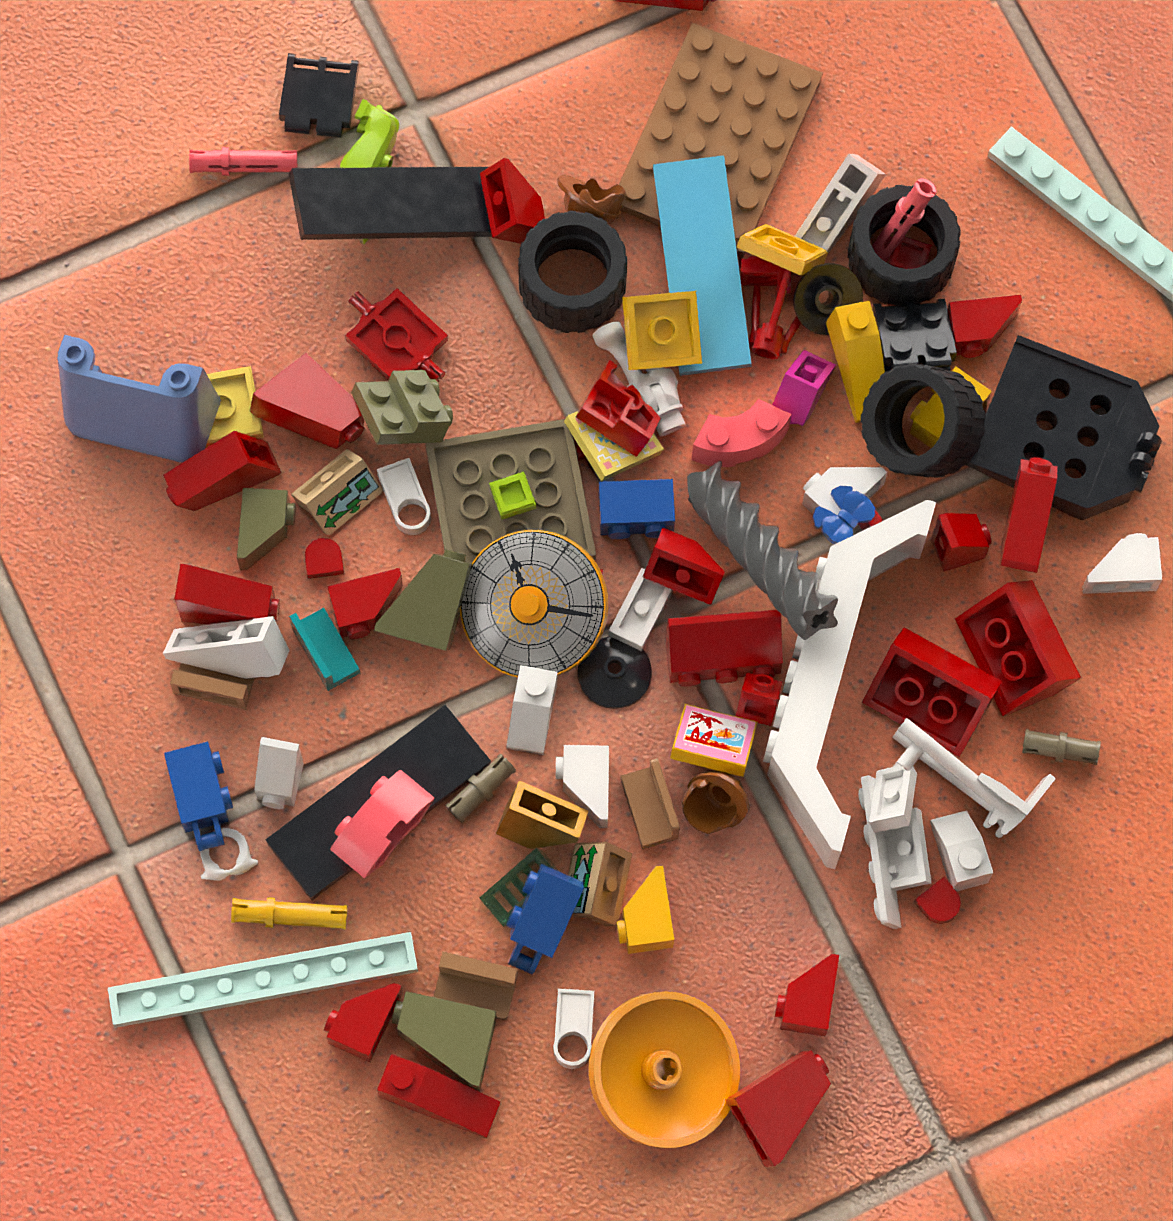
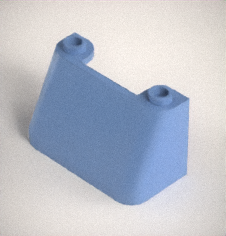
[57,335,221,463]

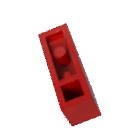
[377,1054,501,1139]

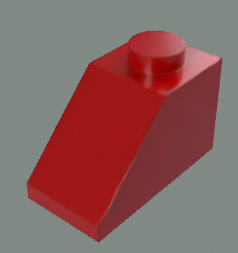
[480,158,545,244]
[947,295,1022,358]
[931,513,992,572]
[642,527,725,605]
[327,568,403,640]
[774,954,839,1037]
[324,983,403,1063]

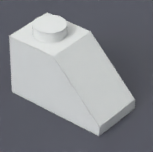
[802,467,887,515]
[1082,533,1162,594]
[506,665,557,755]
[254,737,304,809]
[556,745,609,828]
[930,810,993,891]

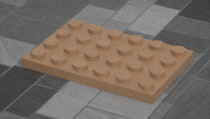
[619,23,823,258]

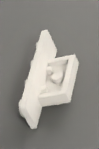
[858,775,932,929]

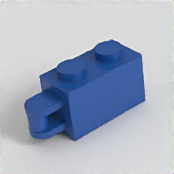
[164,741,233,851]
[506,864,584,975]

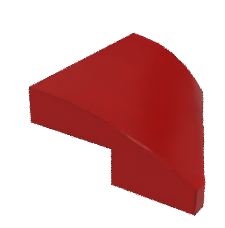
[575,359,661,457]

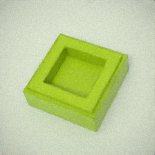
[489,472,536,520]

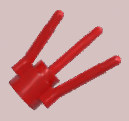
[748,269,801,359]

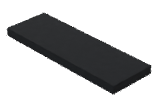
[289,167,492,240]
[265,705,491,900]

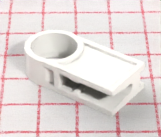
[377,458,431,535]
[553,989,594,1069]

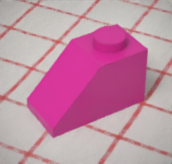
[772,350,836,426]

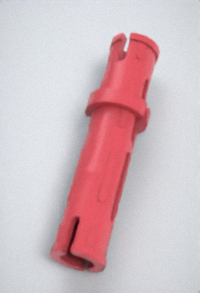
[189,147,298,176]
[871,178,937,262]

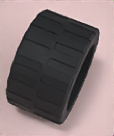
[847,185,961,306]
[518,211,627,333]
[860,363,986,478]

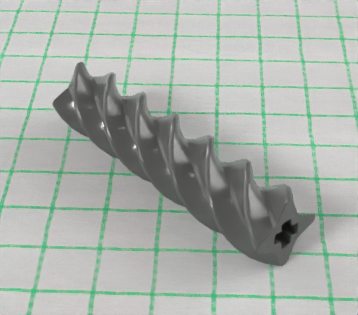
[687,461,838,640]

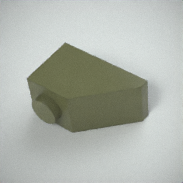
[237,488,296,570]

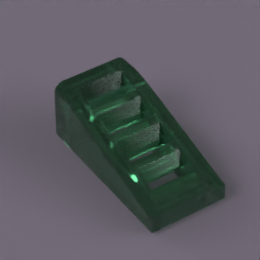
[479,848,560,927]

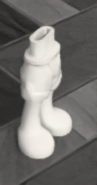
[592,321,686,436]

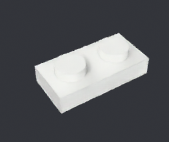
[608,568,673,651]
[869,766,917,833]

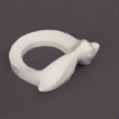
[200,828,258,881]

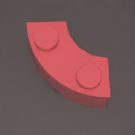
[691,399,791,467]
[330,770,435,878]

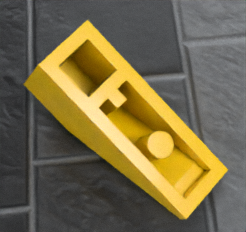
[825,301,885,423]

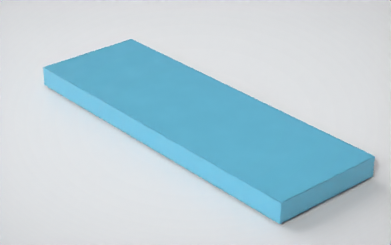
[653,155,752,376]

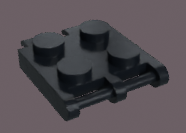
[279,53,359,138]
[872,299,957,370]

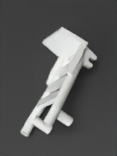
[892,718,1056,838]

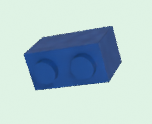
[599,479,675,539]

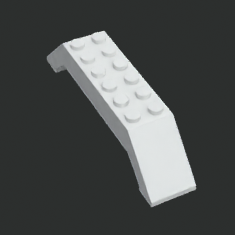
[763,500,936,869]

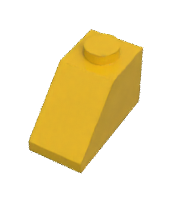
[616,866,674,954]

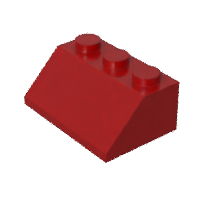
[954,580,1081,716]
[665,610,783,687]
[862,627,1002,757]

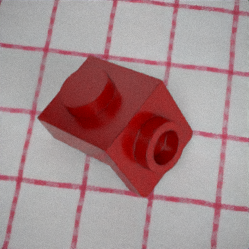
[739,255,791,301]
[735,672,783,726]

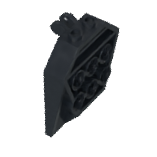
[966,335,1162,520]

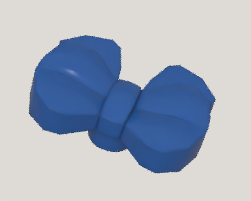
[812,485,875,544]

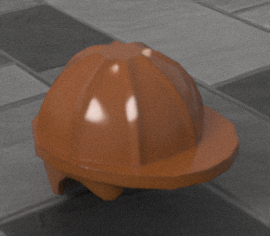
[557,175,626,225]
[682,771,750,834]

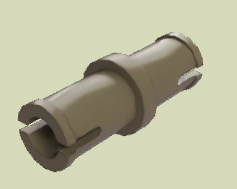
[1022,729,1101,765]
[445,754,516,823]

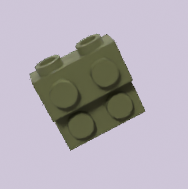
[351,370,453,445]

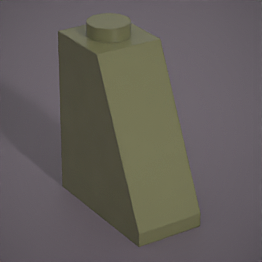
[374,549,472,651]
[392,991,497,1092]

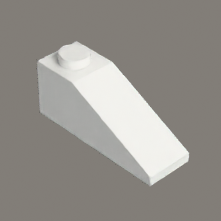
[795,154,886,253]
[163,616,290,679]

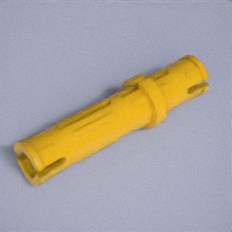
[231,897,348,930]

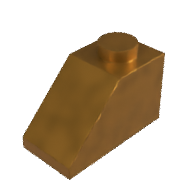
[495,781,588,849]

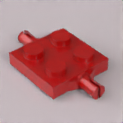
[345,288,448,382]

